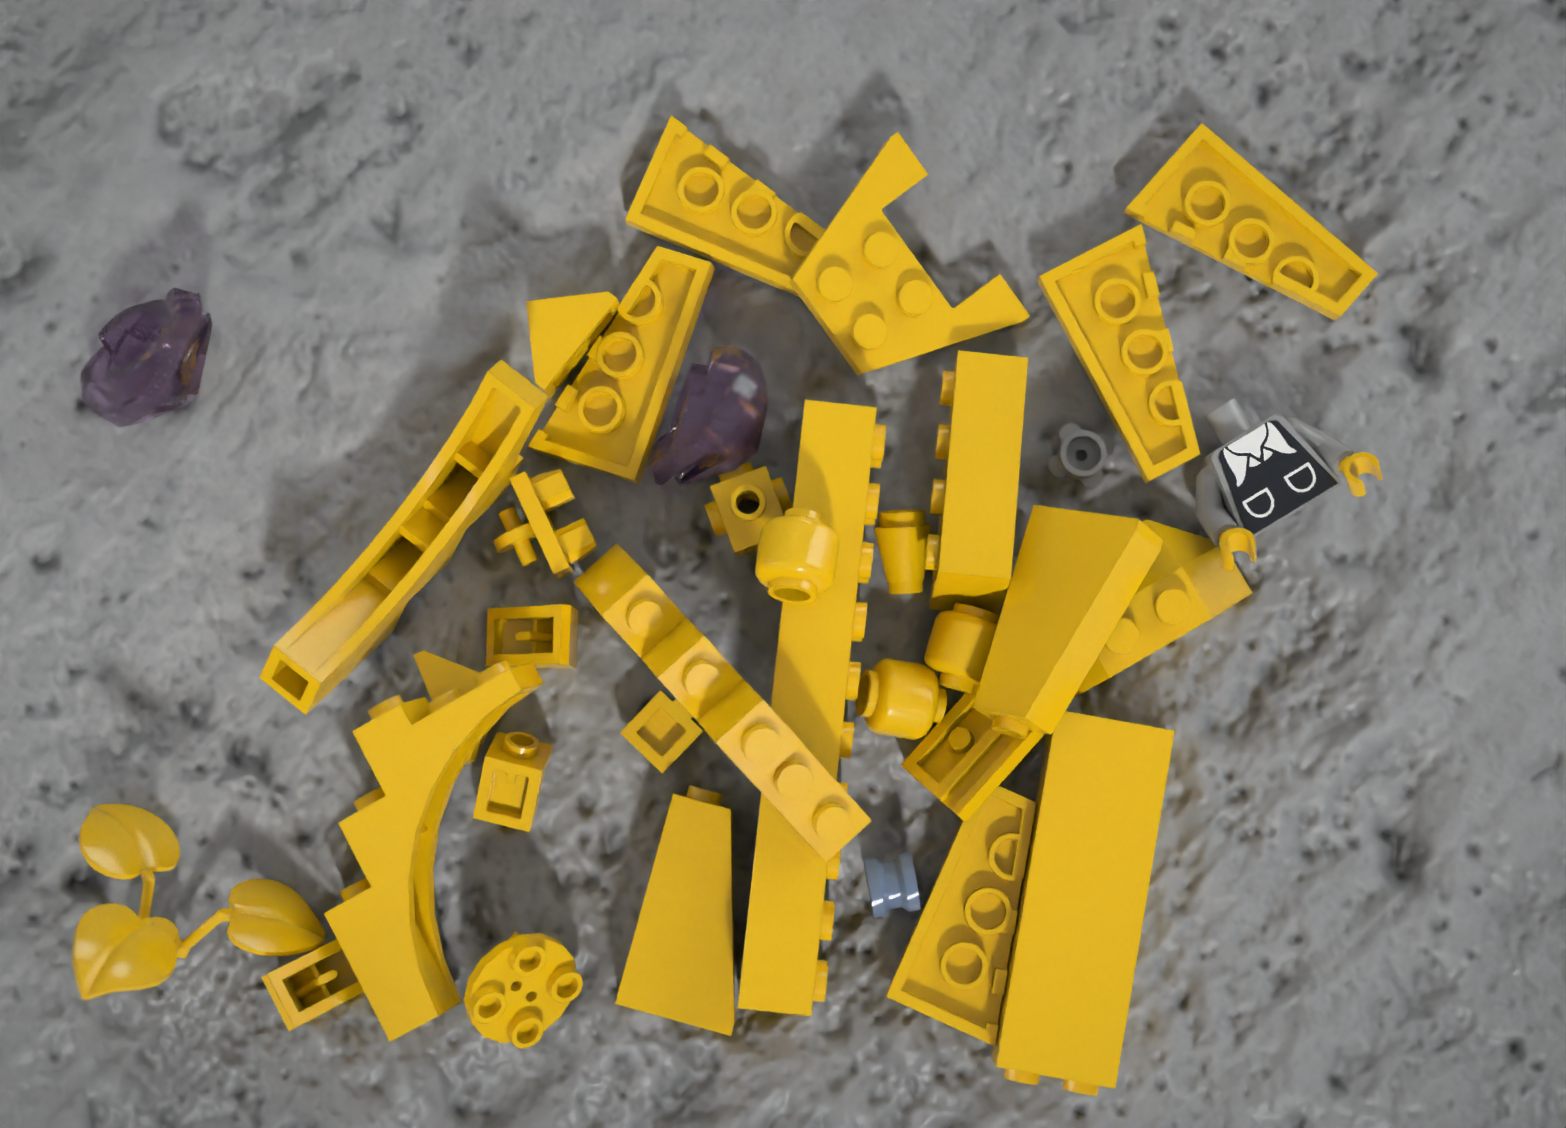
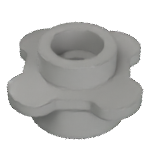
[1048,423,1114,489]

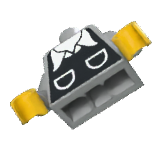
[1196,398,1383,571]

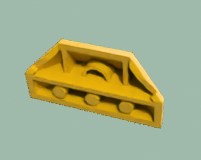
[1073,519,1252,698]

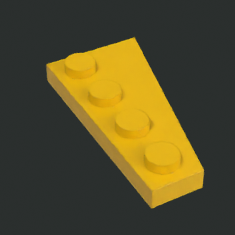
[1123,123,1378,321]
[885,786,1036,1046]

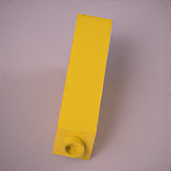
[972,505,1163,739]
[615,785,736,1036]

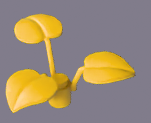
[72,803,326,1000]

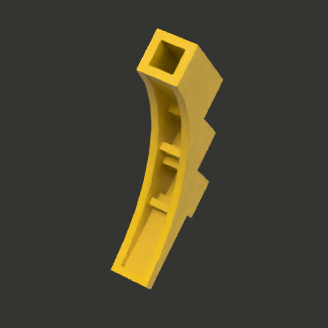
[259,359,549,715]
[574,543,872,862]
[324,660,544,1042]

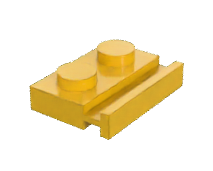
[901,683,1045,823]

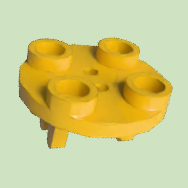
[463,931,583,1048]

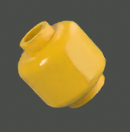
[755,508,839,604]
[924,603,999,694]
[855,658,947,740]

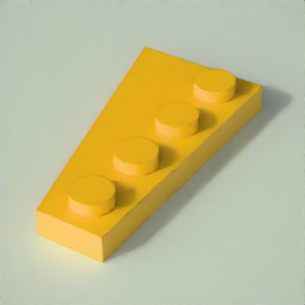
[625,115,825,297]
[1037,224,1200,484]
[528,246,715,485]

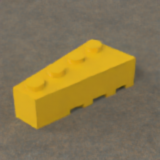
[924,350,1028,615]

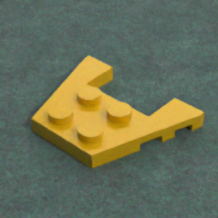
[789,132,1030,376]

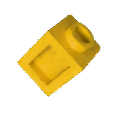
[473,732,553,832]

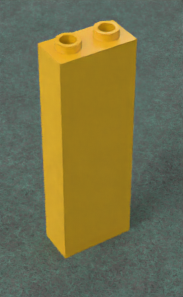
[991,711,1175,1096]

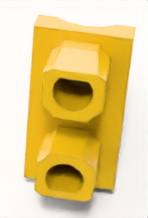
[493,469,598,579]

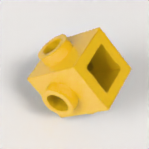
[704,462,793,558]

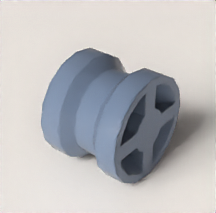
[863,852,921,918]

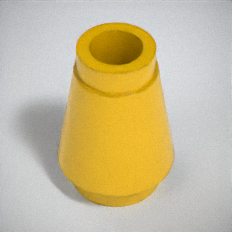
[873,509,931,594]

